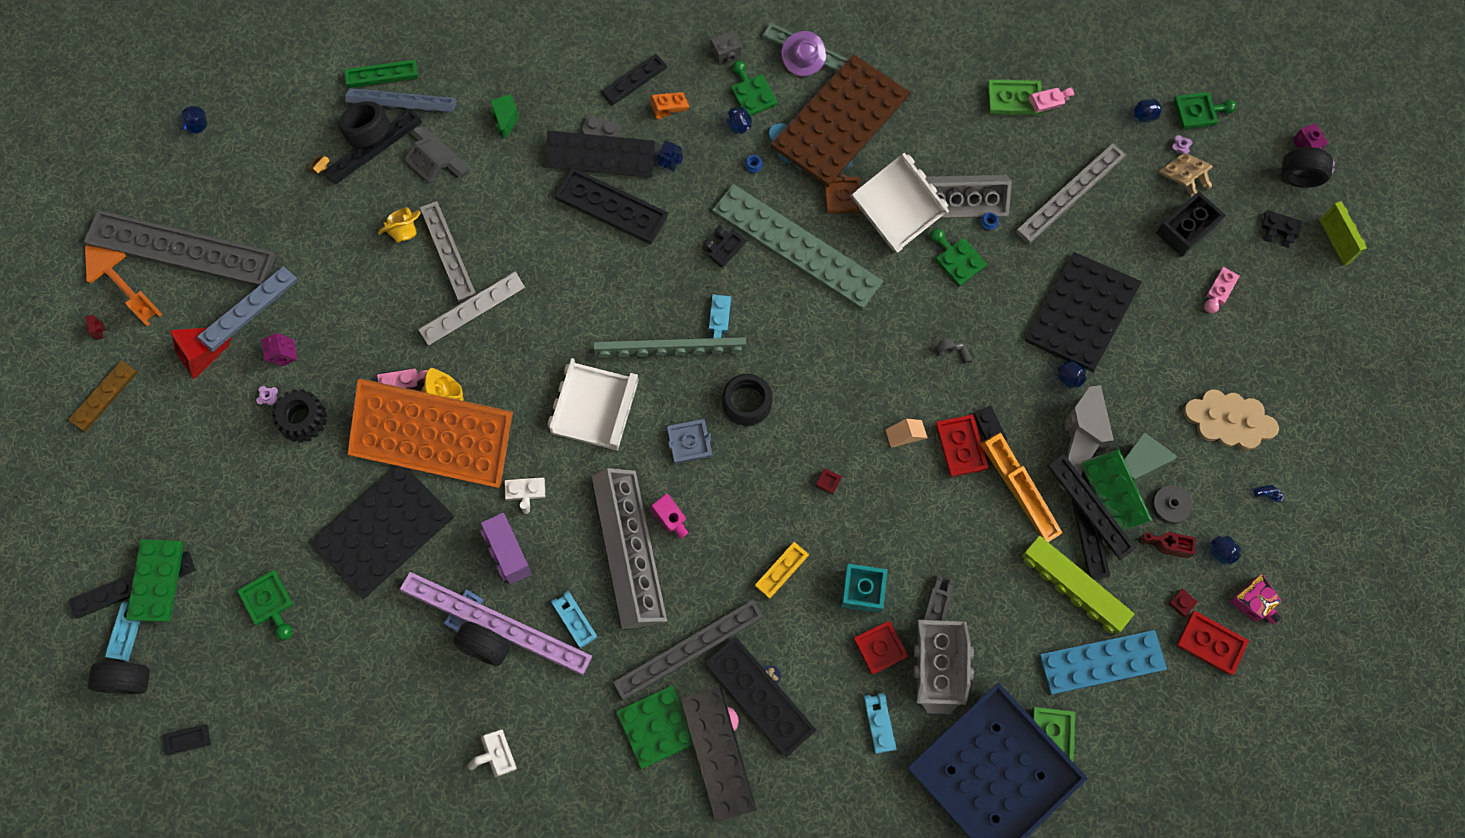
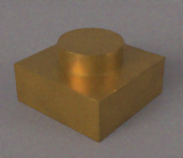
[307,155,330,174]

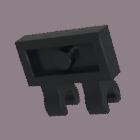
[1261,210,1302,248]
[702,225,747,268]

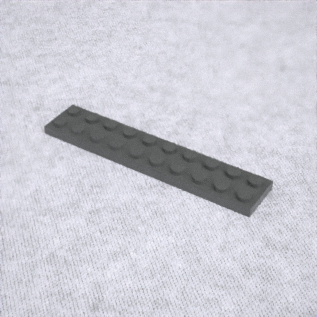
[84,210,276,286]

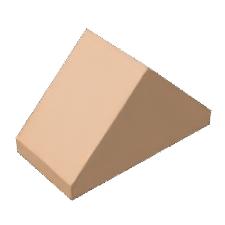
[885,419,928,448]

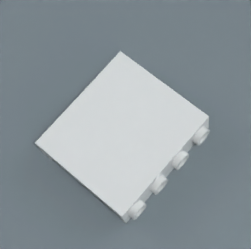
[850,153,949,253]
[548,358,638,451]

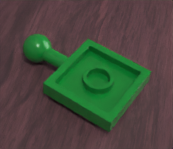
[731,60,778,118]
[1173,92,1237,130]
[930,228,988,287]
[237,570,294,640]

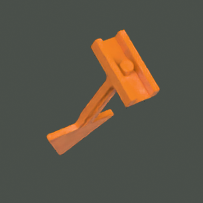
[85,245,163,326]

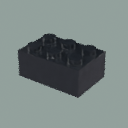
[1156,191,1226,257]

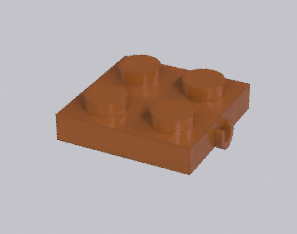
[824,175,862,214]

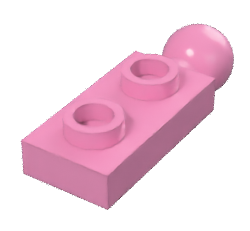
[1204,267,1239,314]

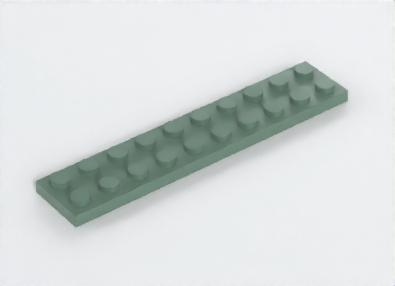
[712,184,883,311]

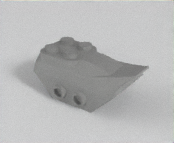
[914,620,974,714]

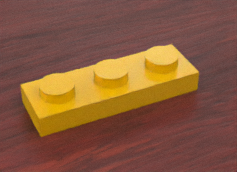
[755,542,809,600]

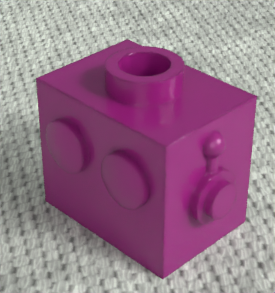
[1292,123,1328,150]
[261,333,297,367]

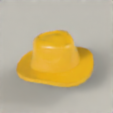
[378,207,421,244]
[421,368,464,401]

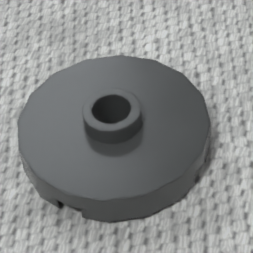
[1152,485,1192,524]

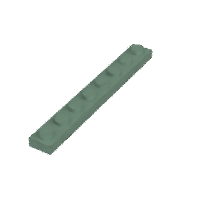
[594,337,746,358]

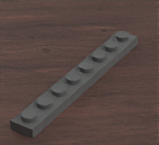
[613,600,764,701]

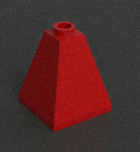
[170,328,232,380]

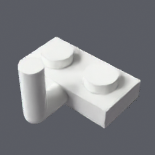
[505,478,546,514]
[468,730,517,778]

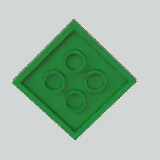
[616,685,694,769]

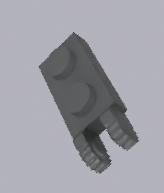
[923,574,954,621]

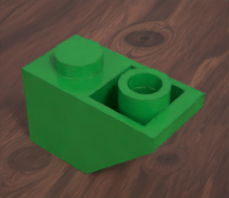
[489,94,519,138]

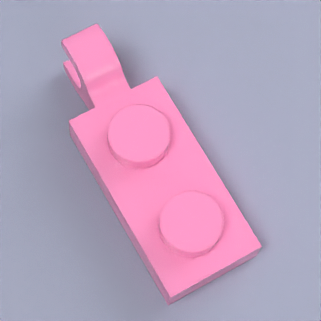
[1028,88,1075,113]
[377,369,428,390]

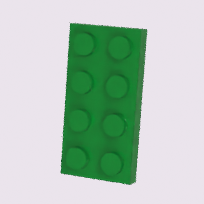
[1081,448,1151,530]
[126,539,184,623]

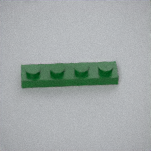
[345,60,419,88]

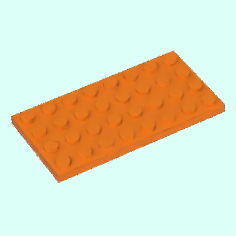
[348,379,513,488]

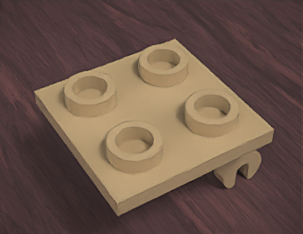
[1159,154,1212,197]

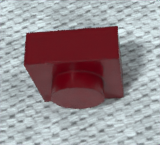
[86,315,105,340]
[816,468,842,495]
[1168,588,1198,617]

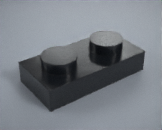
[973,406,1007,441]

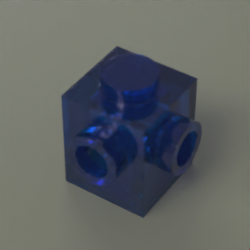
[658,140,683,171]

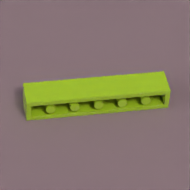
[1021,535,1135,635]

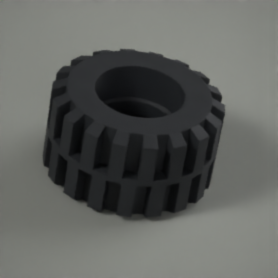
[272,389,327,443]

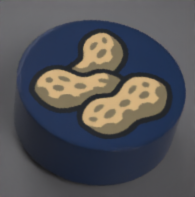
[764,666,781,684]

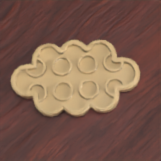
[1183,390,1279,450]

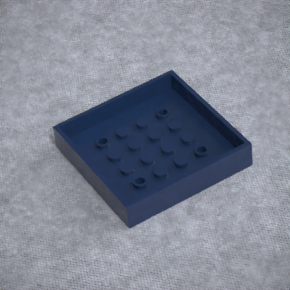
[906,682,1088,838]

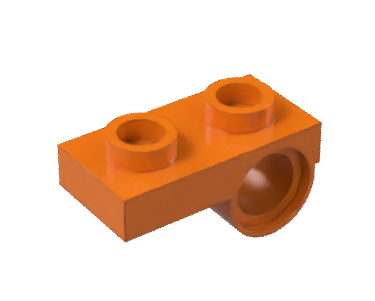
[650,92,689,119]

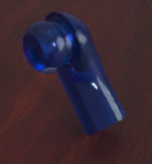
[1253,485,1285,502]

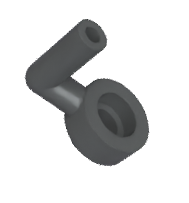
[937,339,972,364]

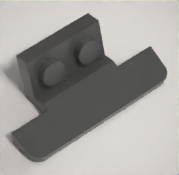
[404,126,468,182]

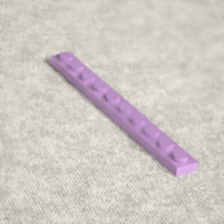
[400,572,592,676]

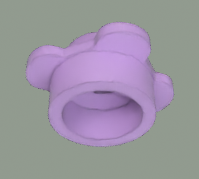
[1172,135,1192,154]
[256,386,278,406]

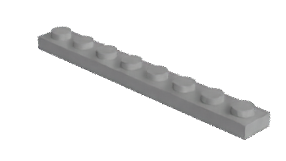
[1016,144,1126,244]

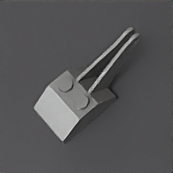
[1059,385,1114,490]

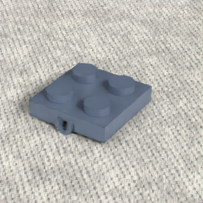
[667,419,712,464]

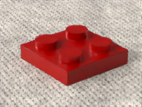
[853,621,908,675]

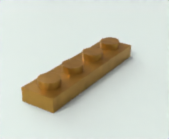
[68,360,138,432]

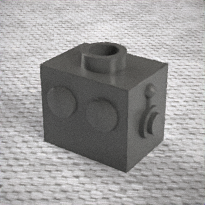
[710,30,742,64]

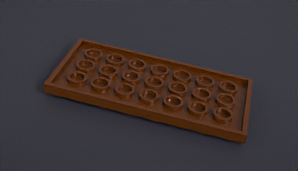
[771,54,910,187]

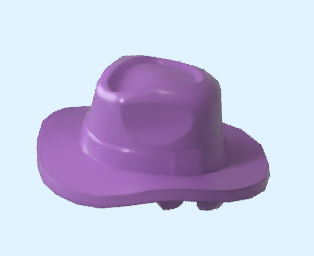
[781,31,826,76]

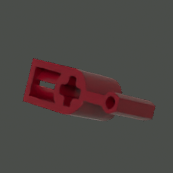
[1139,532,1196,559]

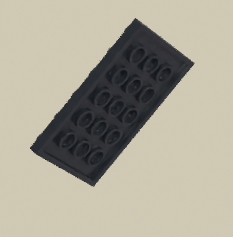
[1025,252,1142,373]
[310,466,454,599]

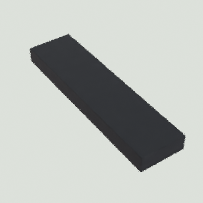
[601,54,667,106]

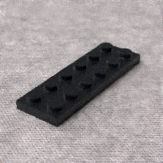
[544,130,655,177]
[555,167,668,245]
[705,636,817,758]
[681,686,757,822]

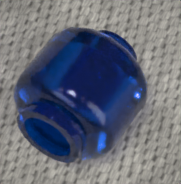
[1134,98,1162,123]
[181,106,207,134]
[726,106,752,134]
[1058,360,1087,388]
[1211,536,1241,565]

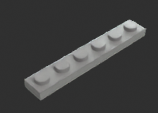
[420,201,476,303]
[418,271,525,346]

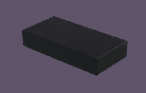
[164,724,211,756]

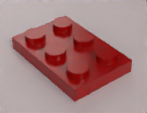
[935,414,988,478]
[1176,610,1249,676]

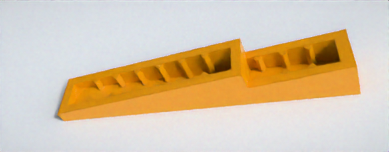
[980,433,1062,542]

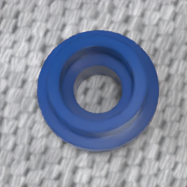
[745,155,763,173]
[980,212,999,230]

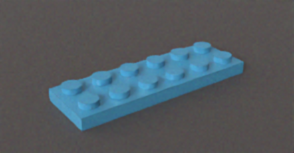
[1039,630,1167,695]

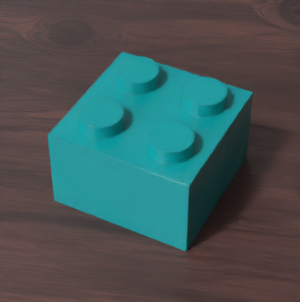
[841,564,888,613]

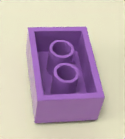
[480,513,532,585]

